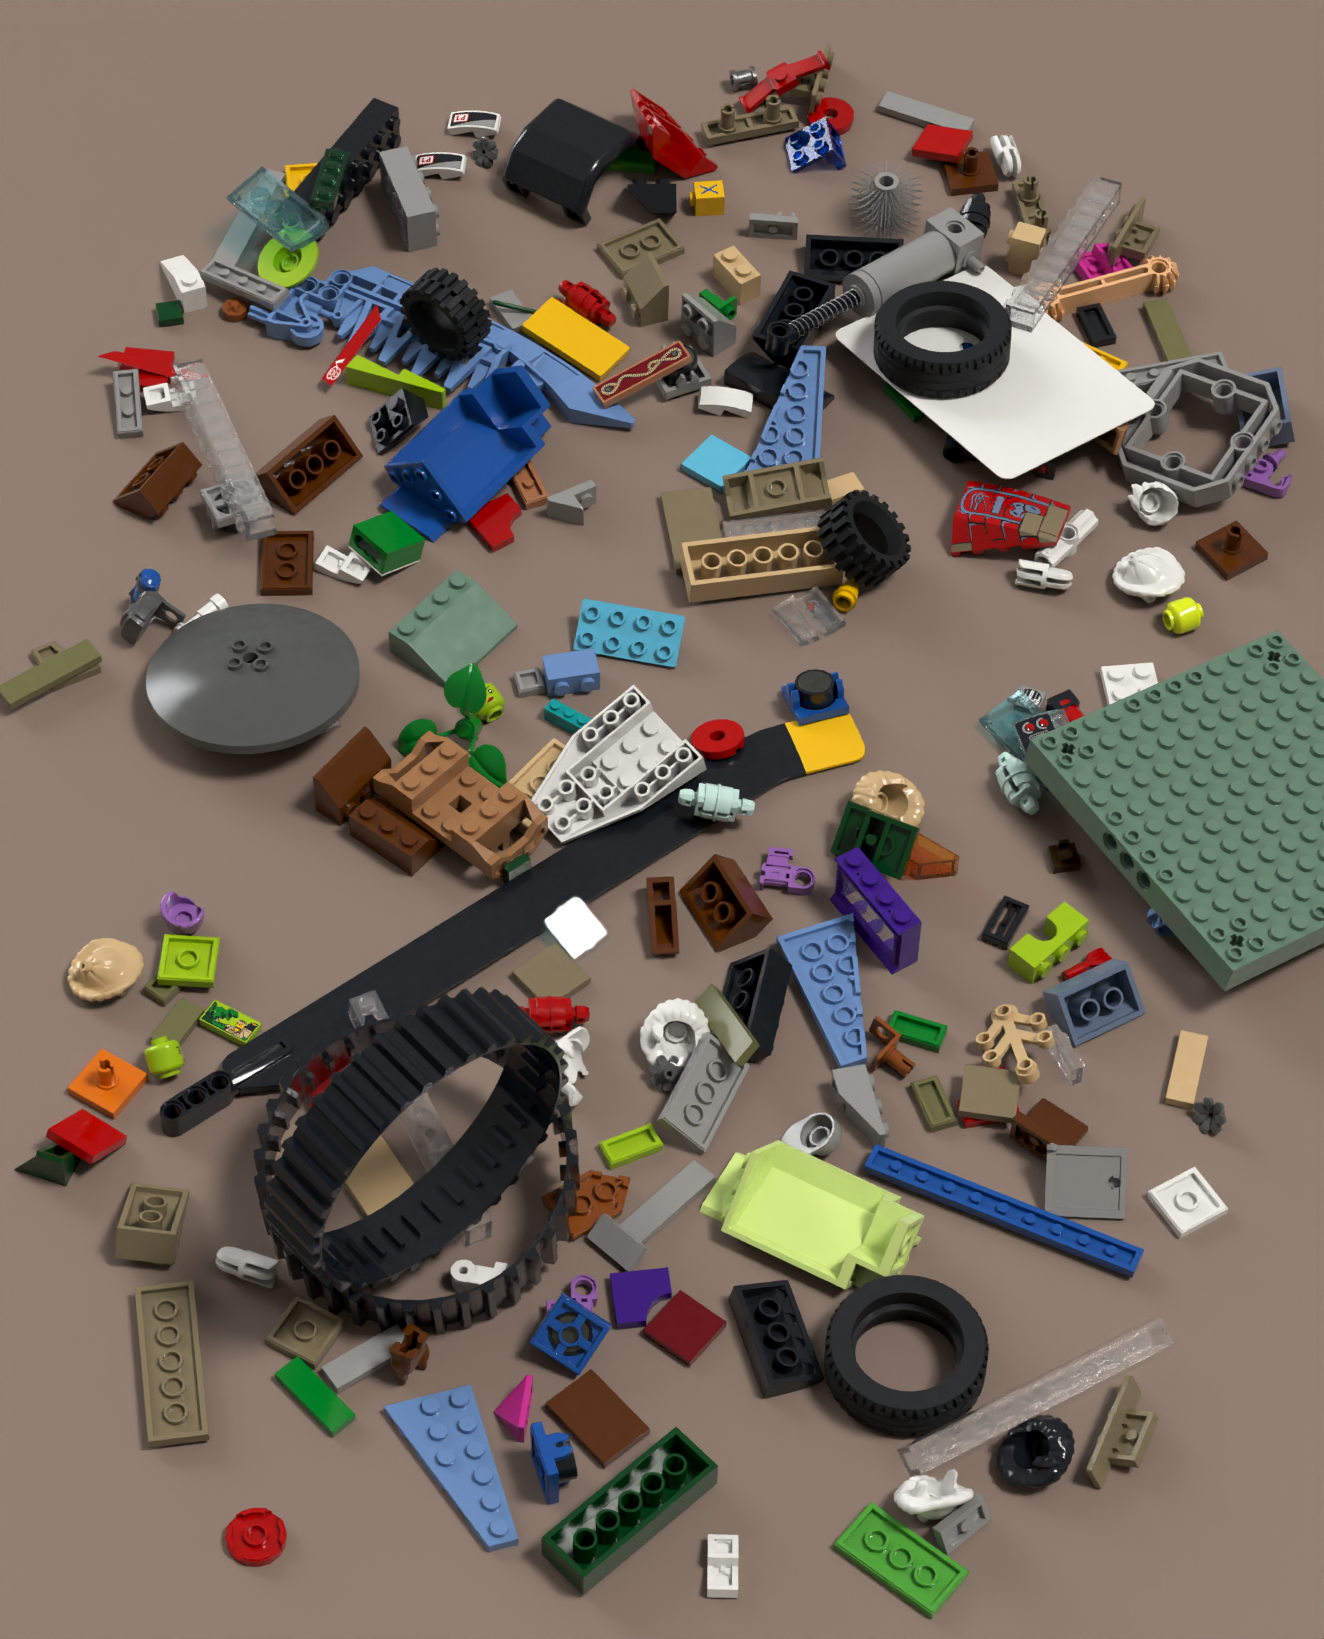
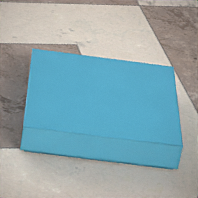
[681,434,751,493]

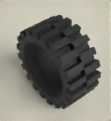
[400,268,492,361]
[817,490,911,587]

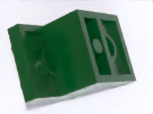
[830,801,921,880]

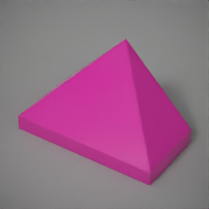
[493,1375,533,1443]

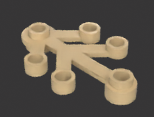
[976,1004,1055,1084]

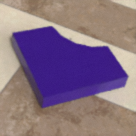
[610,1267,672,1329]

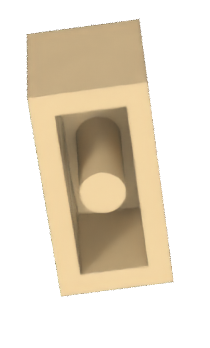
[1005,221,1047,280]
[713,245,761,305]

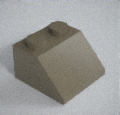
[621,252,669,327]

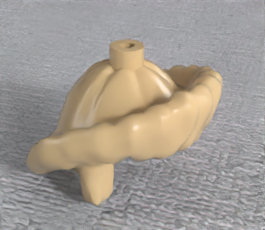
[852,770,925,826]
[67,938,144,1002]

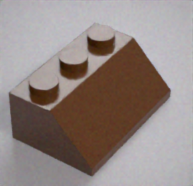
[113,442,202,519]
[313,726,391,826]
[349,799,446,876]
[680,854,773,952]

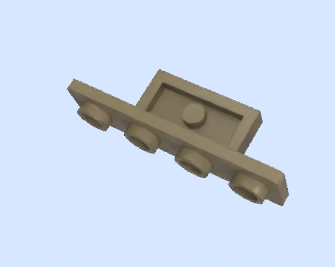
[789,43,834,114]
[1107,197,1160,267]
[1086,1375,1158,1488]

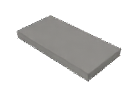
[657,1032,750,1155]

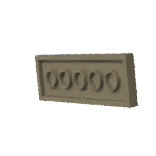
[135,1280,209,1448]

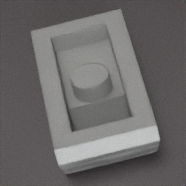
[546,479,596,525]

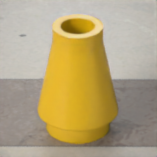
[832,578,860,612]

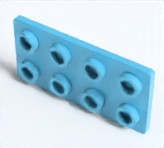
[573,599,685,668]

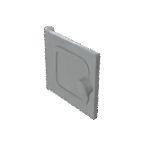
[1045,1143,1127,1219]

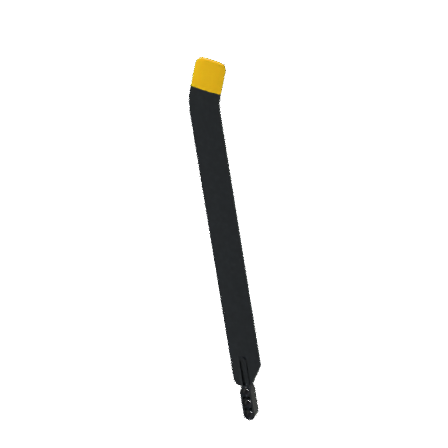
[160,714,865,1137]

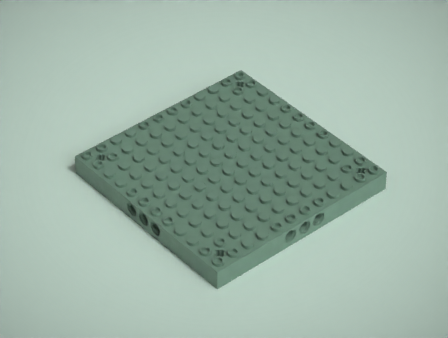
[1024,630,1324,991]

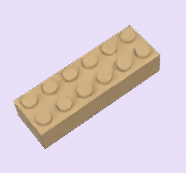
[680,526,844,603]

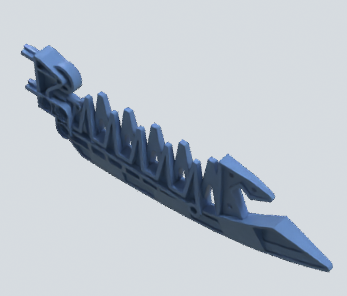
[247,266,635,428]

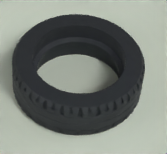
[873,281,1012,398]
[824,1275,989,1437]

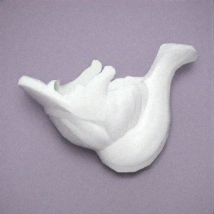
[556,1026,590,1107]

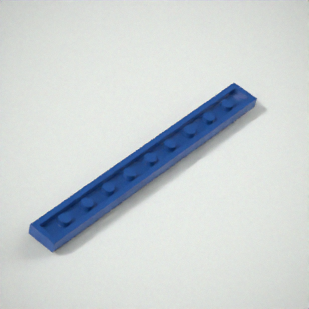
[864,1144,1144,1278]

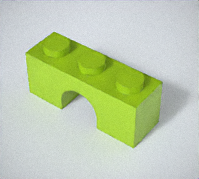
[1007,901,1089,984]

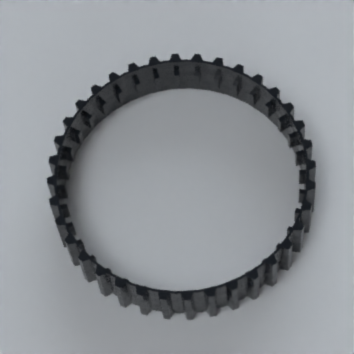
[264,987,569,1292]
[254,1009,580,1334]

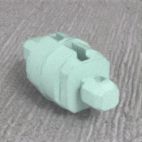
[995,752,1041,815]
[678,783,755,822]

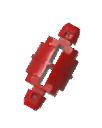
[558,280,617,327]
[519,995,590,1034]

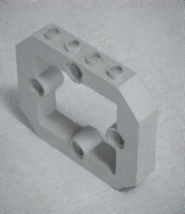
[1117,358,1282,507]

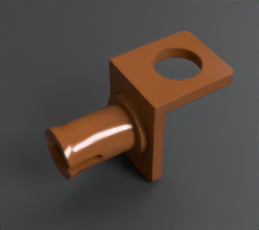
[869,1016,916,1078]

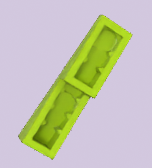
[346,355,446,410]

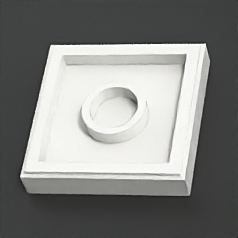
[1147,1167,1228,1239]

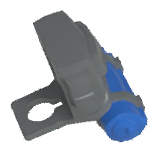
[120,569,186,645]

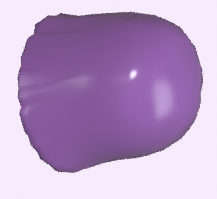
[160,892,205,935]

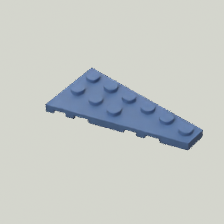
[745,345,826,471]
[776,913,867,1068]
[384,1384,519,1552]

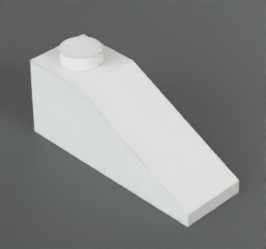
[160,255,207,314]

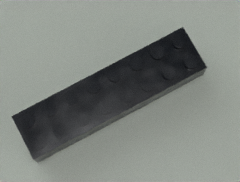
[273,98,401,242]

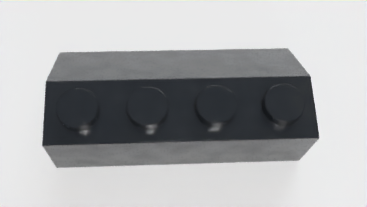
[753,270,836,369]
[712,948,793,1063]

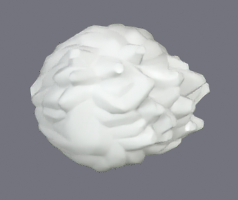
[1127,481,1179,526]

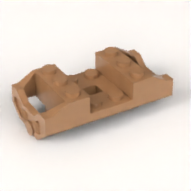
[373,730,548,879]

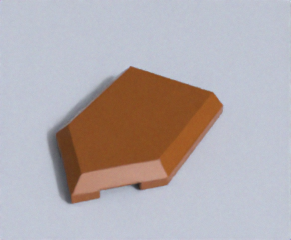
[542,1170,630,1240]

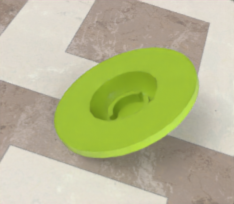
[258,230,319,289]

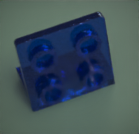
[785,117,846,173]

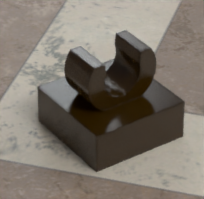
[1047,839,1081,874]

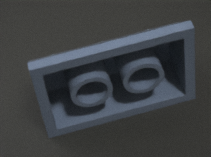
[1237,367,1295,446]
[1043,959,1146,1046]

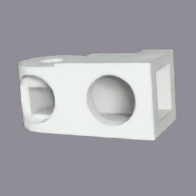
[451,1260,508,1293]

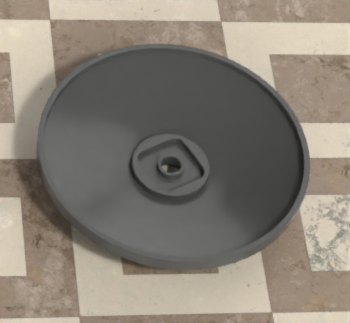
[146,604,360,754]

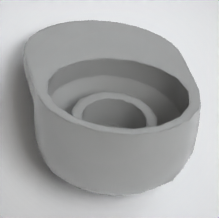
[781,1112,842,1156]

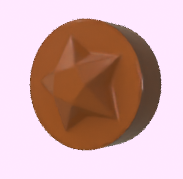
[222,298,248,322]

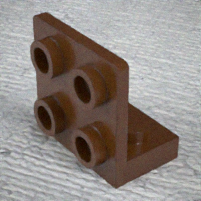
[1009,1098,1088,1162]

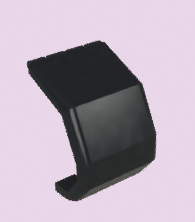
[502,99,648,226]

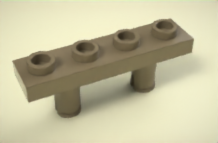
[701,95,799,146]
[1012,174,1057,255]

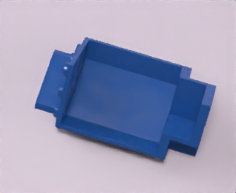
[379,365,552,543]

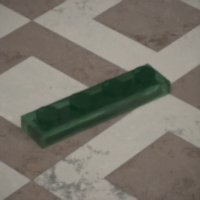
[309,148,350,211]

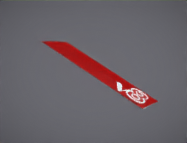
[321,305,381,387]
[97,351,209,386]

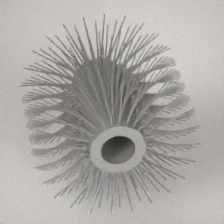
[848,157,921,239]

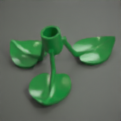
[397,663,508,788]

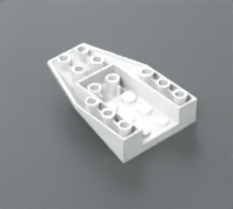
[531,685,707,844]

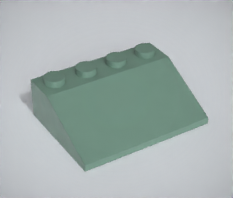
[389,570,517,686]

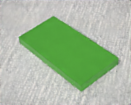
[834,1502,969,1619]

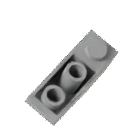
[831,1064,889,1147]

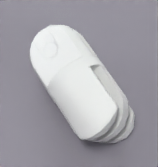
[990,135,1021,177]
[1015,559,1073,590]
[215,1246,279,1288]

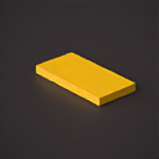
[521,297,630,382]

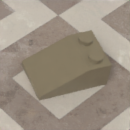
[115,1183,189,1265]

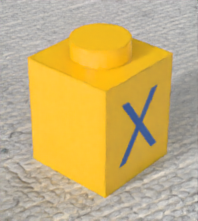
[689,180,725,216]

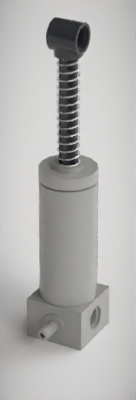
[765,207,985,356]

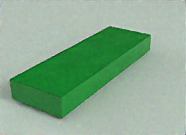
[275,1356,356,1437]

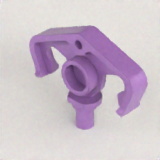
[1243,449,1293,498]

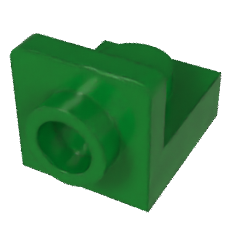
[699,288,737,320]

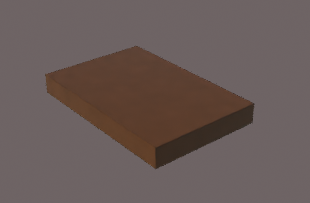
[260,531,314,596]
[546,1369,650,1468]

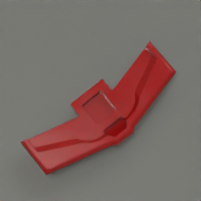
[738,50,831,114]

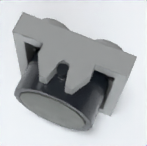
[655,341,712,400]

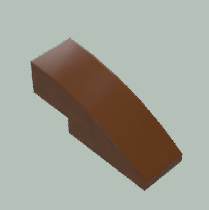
[646,876,679,955]

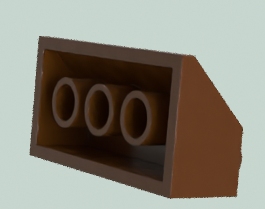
[252,415,363,515]

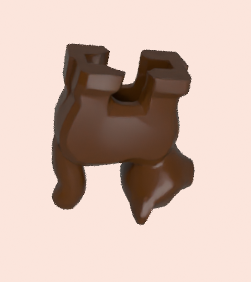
[390,1324,430,1385]

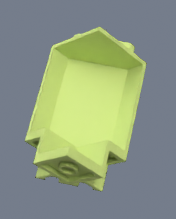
[699,1140,925,1290]

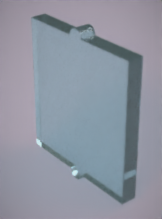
[542,896,608,960]

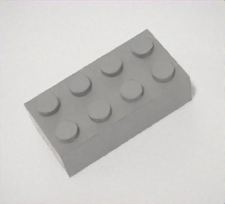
[379,146,440,252]

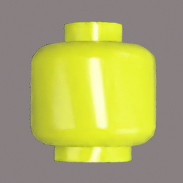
[1162,597,1204,634]

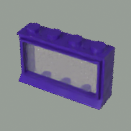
[829,847,922,975]

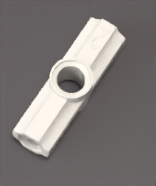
[1034,509,1099,568]

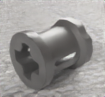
[729,66,758,91]

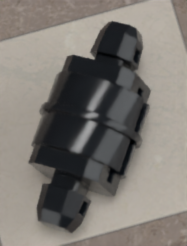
[960,192,991,238]

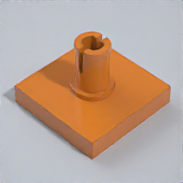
[68,1048,148,1120]

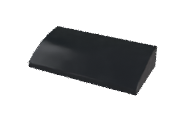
[804,234,904,282]
[724,352,834,410]
[728,1280,824,1398]

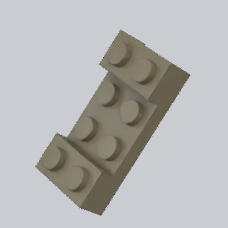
[722,457,832,528]

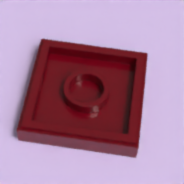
[643,1290,727,1367]

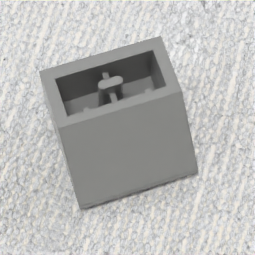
[681,292,736,357]

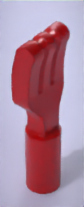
[1062,948,1112,981]

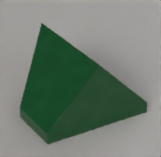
[14,1142,81,1186]

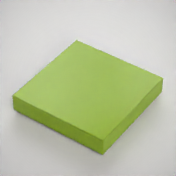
[157,934,220,988]

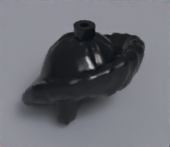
[995,1415,1075,1488]

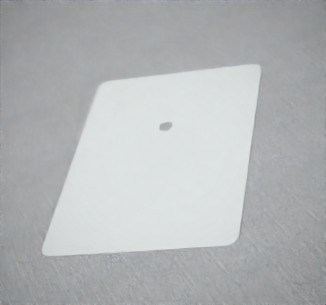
[836,266,1155,479]

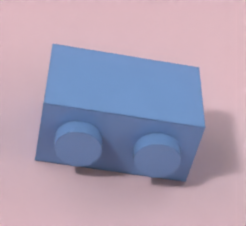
[542,648,600,697]

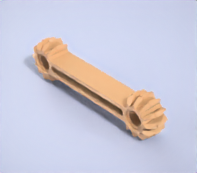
[1028,254,1179,321]

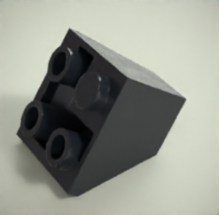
[626,179,677,213]
[368,388,429,456]

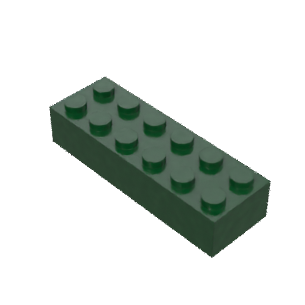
[542,1427,718,1595]

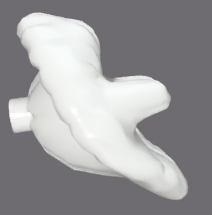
[1112,547,1185,604]
[640,998,710,1077]
[894,1469,974,1522]

